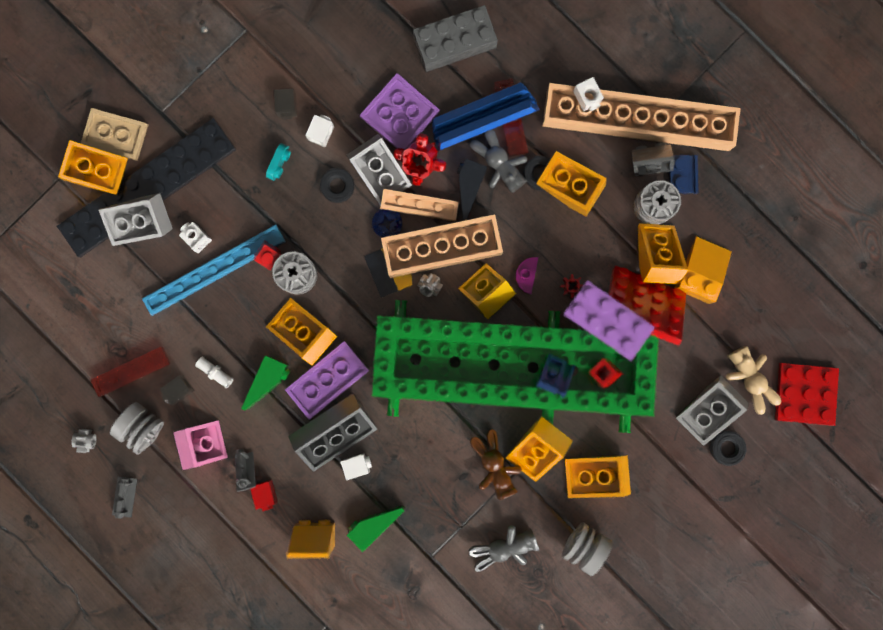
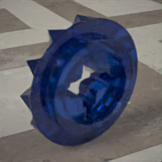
[372,209,402,238]

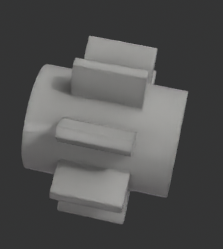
[417,273,443,297]
[72,429,96,453]

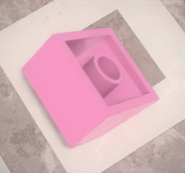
[173,421,228,470]

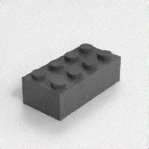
[413,5,498,72]

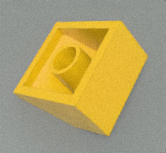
[458,263,516,319]

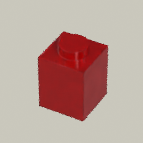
[254,240,281,271]
[589,358,623,387]
[250,480,278,511]

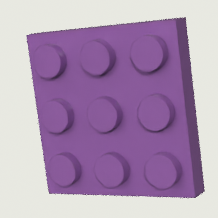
[360,73,440,149]

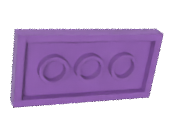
[564,281,655,361]
[285,341,369,420]

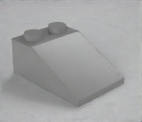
[347,134,412,206]
[99,193,173,246]
[676,375,749,446]

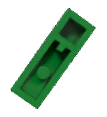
[241,356,290,411]
[346,505,405,552]

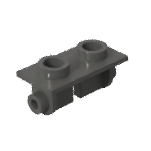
[235,449,256,492]
[112,476,137,518]

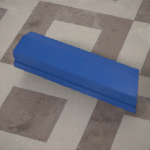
[432,82,540,151]

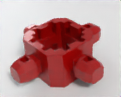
[394,133,446,186]

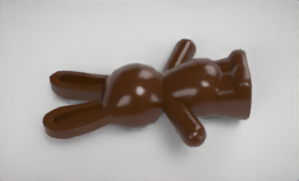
[470,429,522,500]

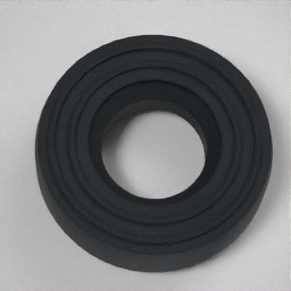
[524,156,551,191]
[320,168,355,203]
[710,431,747,466]

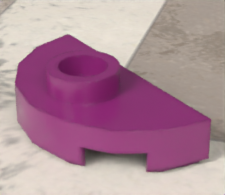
[516,257,538,295]

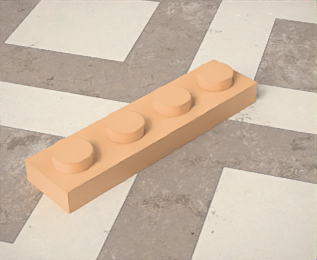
[380,189,459,222]

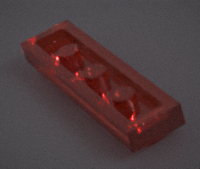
[494,78,528,157]
[91,347,170,397]

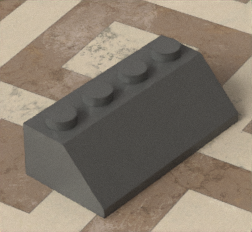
[288,394,377,472]

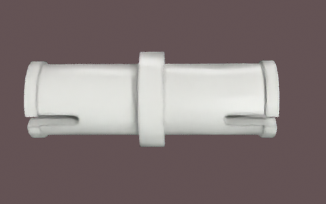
[195,356,233,388]

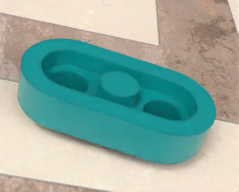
[266,143,291,181]

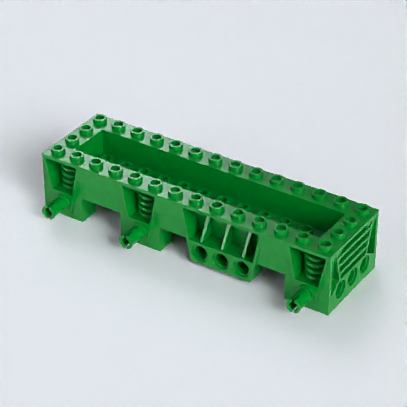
[372,300,659,433]

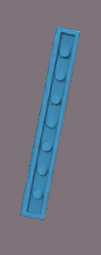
[142,225,286,315]

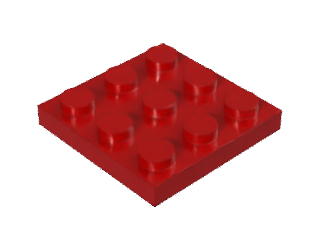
[775,363,839,426]

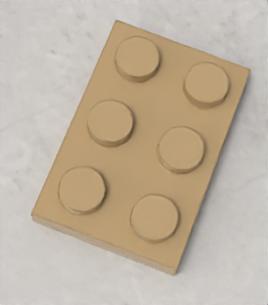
[81,108,148,161]

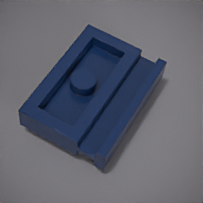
[669,155,698,194]
[537,354,575,398]

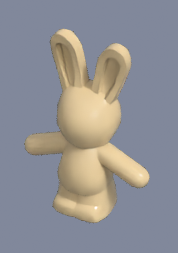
[726,346,781,414]

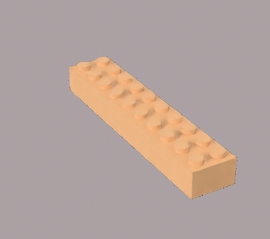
[542,83,740,151]

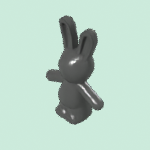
[470,129,527,193]
[468,525,539,572]

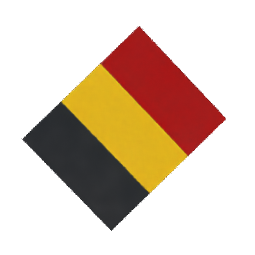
[364,248,413,298]

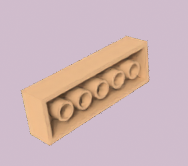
[381,215,503,278]

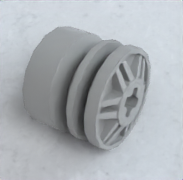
[634,181,681,225]
[272,251,317,295]
[110,402,164,455]
[562,522,613,576]

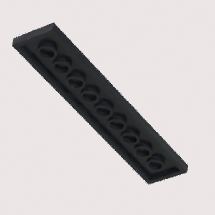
[57,118,236,258]

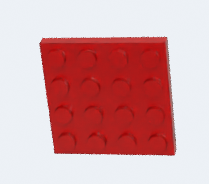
[608,265,686,346]

